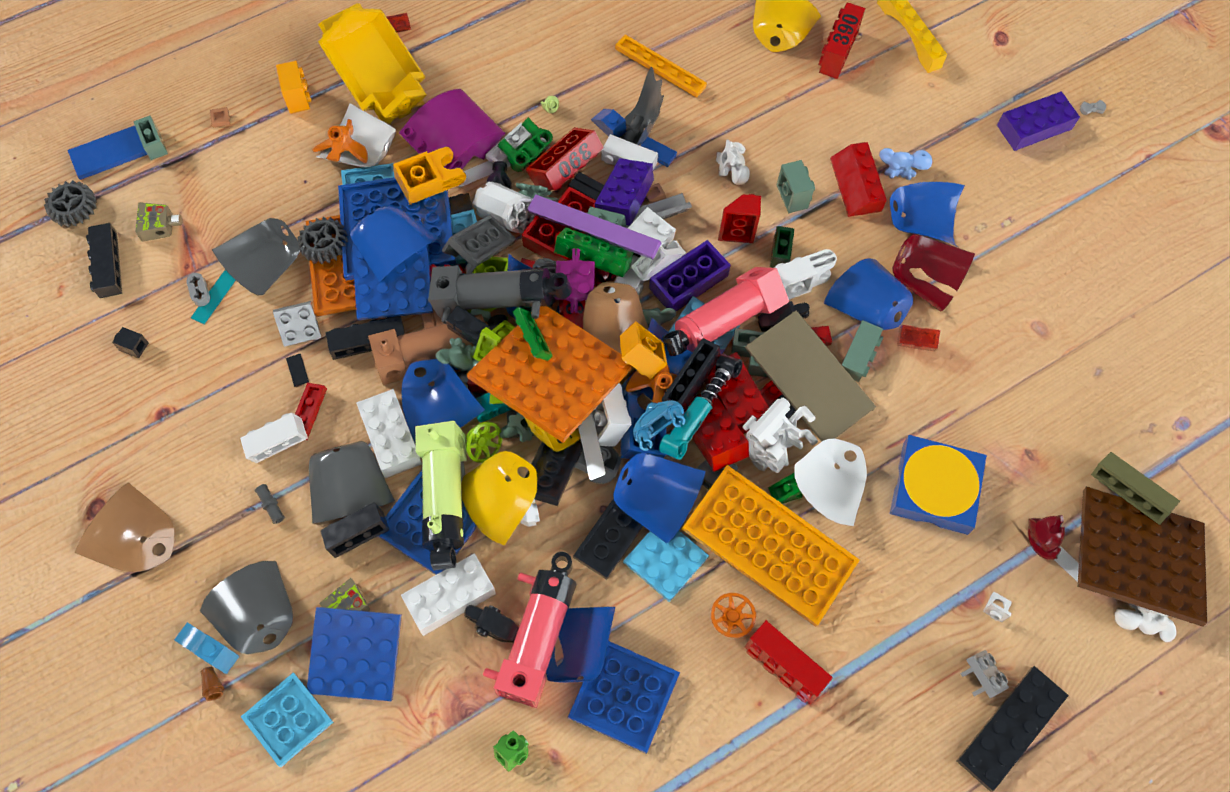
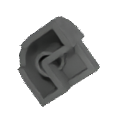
[575,446,621,484]

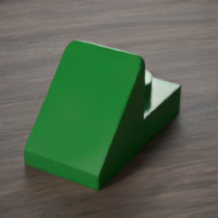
[768,472,803,504]

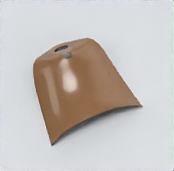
[583,282,649,354]
[75,482,174,572]

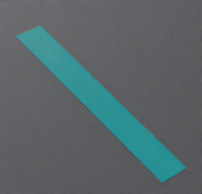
[191,270,236,325]

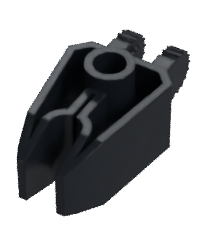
[758,301,810,332]
[464,605,519,643]

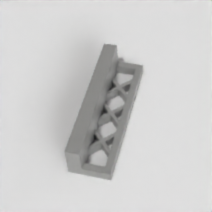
[626,193,692,228]

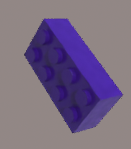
[997,91,1080,151]
[595,158,654,226]
[649,240,731,311]

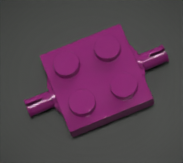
[555,249,595,313]

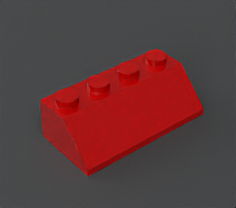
[830,142,887,217]

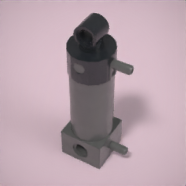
[428,266,572,324]

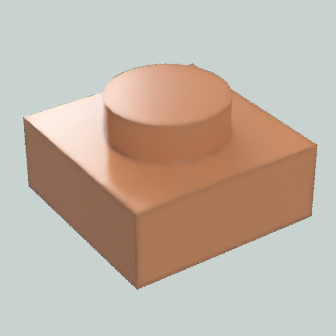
[210,107,231,128]
[646,183,666,204]

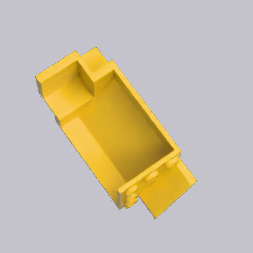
[318,3,427,125]

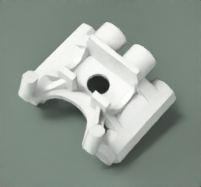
[743,398,818,473]

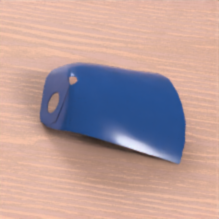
[350,205,440,282]
[824,258,913,330]
[613,453,705,543]
[546,607,615,682]

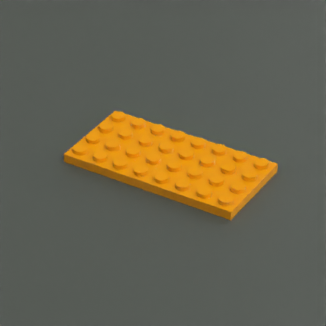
[682,465,860,627]

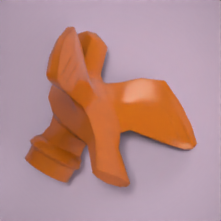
[312,119,368,163]
[625,364,677,403]

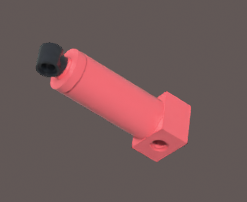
[662,267,790,356]

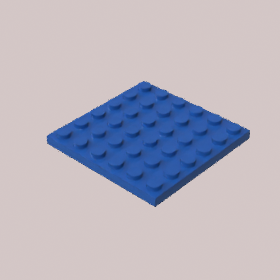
[338,177,456,281]

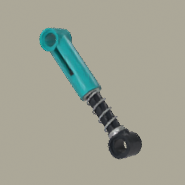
[659,354,743,460]

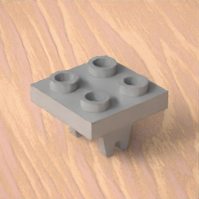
[273,301,321,347]
[960,650,1009,698]

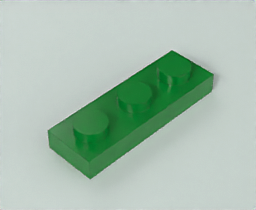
[513,307,553,361]

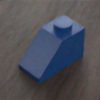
[591,109,627,138]

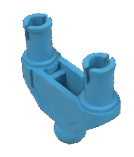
[633,400,685,451]

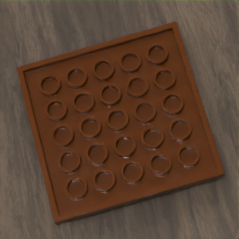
[1077,486,1207,627]

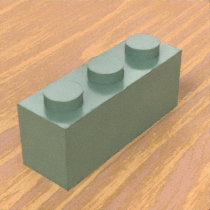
[842,320,883,382]

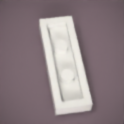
[485,123,532,164]

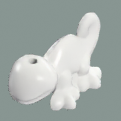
[716,139,750,185]
[1115,603,1176,642]

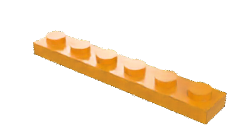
[615,35,707,98]

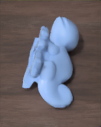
[879,148,932,180]

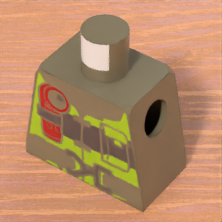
[135,202,182,242]
[319,578,370,611]

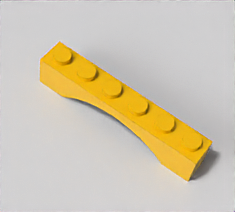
[877,0,948,73]

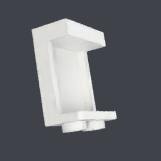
[631,240,686,281]

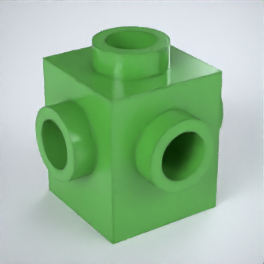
[493,730,529,772]

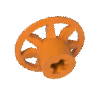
[711,593,756,638]

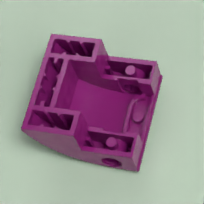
[399,89,505,169]

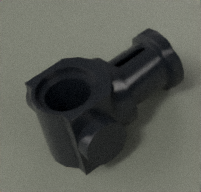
[487,161,512,190]

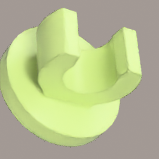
[540,96,559,113]

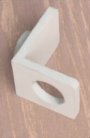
[983,592,1012,622]

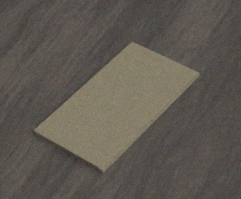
[745,310,876,442]

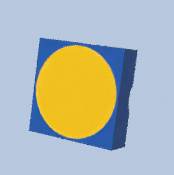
[890,435,987,535]

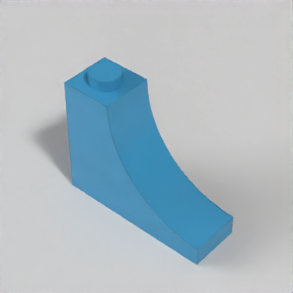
[174,622,239,674]

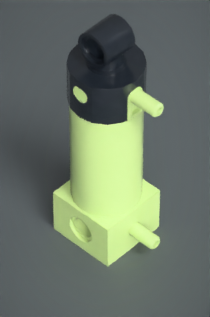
[415,421,467,571]

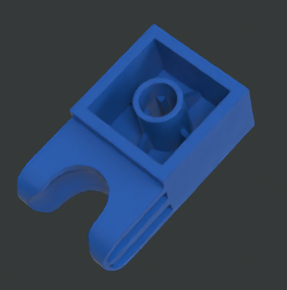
[621,392,666,459]

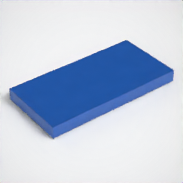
[68,125,148,180]

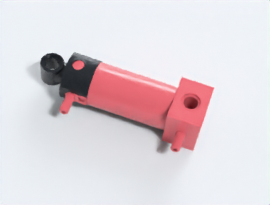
[483,552,577,708]

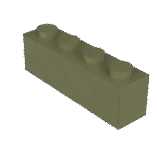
[1091,452,1180,525]

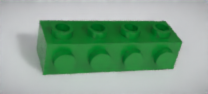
[554,227,634,277]

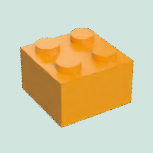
[276,61,312,114]
[620,321,667,379]

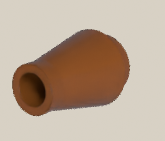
[201,667,224,701]

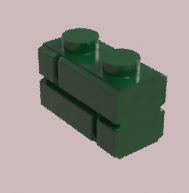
[770,226,795,268]

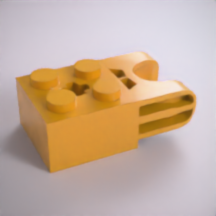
[393,147,466,204]

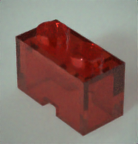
[897,325,941,351]

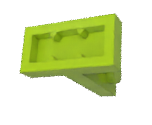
[473,320,515,362]

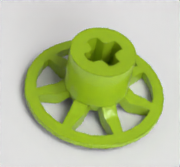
[466,421,502,463]

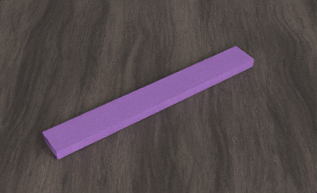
[527,194,662,260]

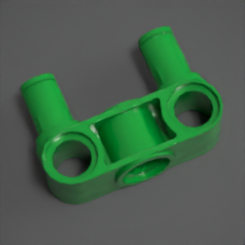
[497,117,553,172]

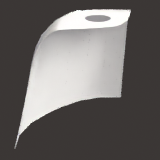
[316,103,396,167]
[795,439,867,526]

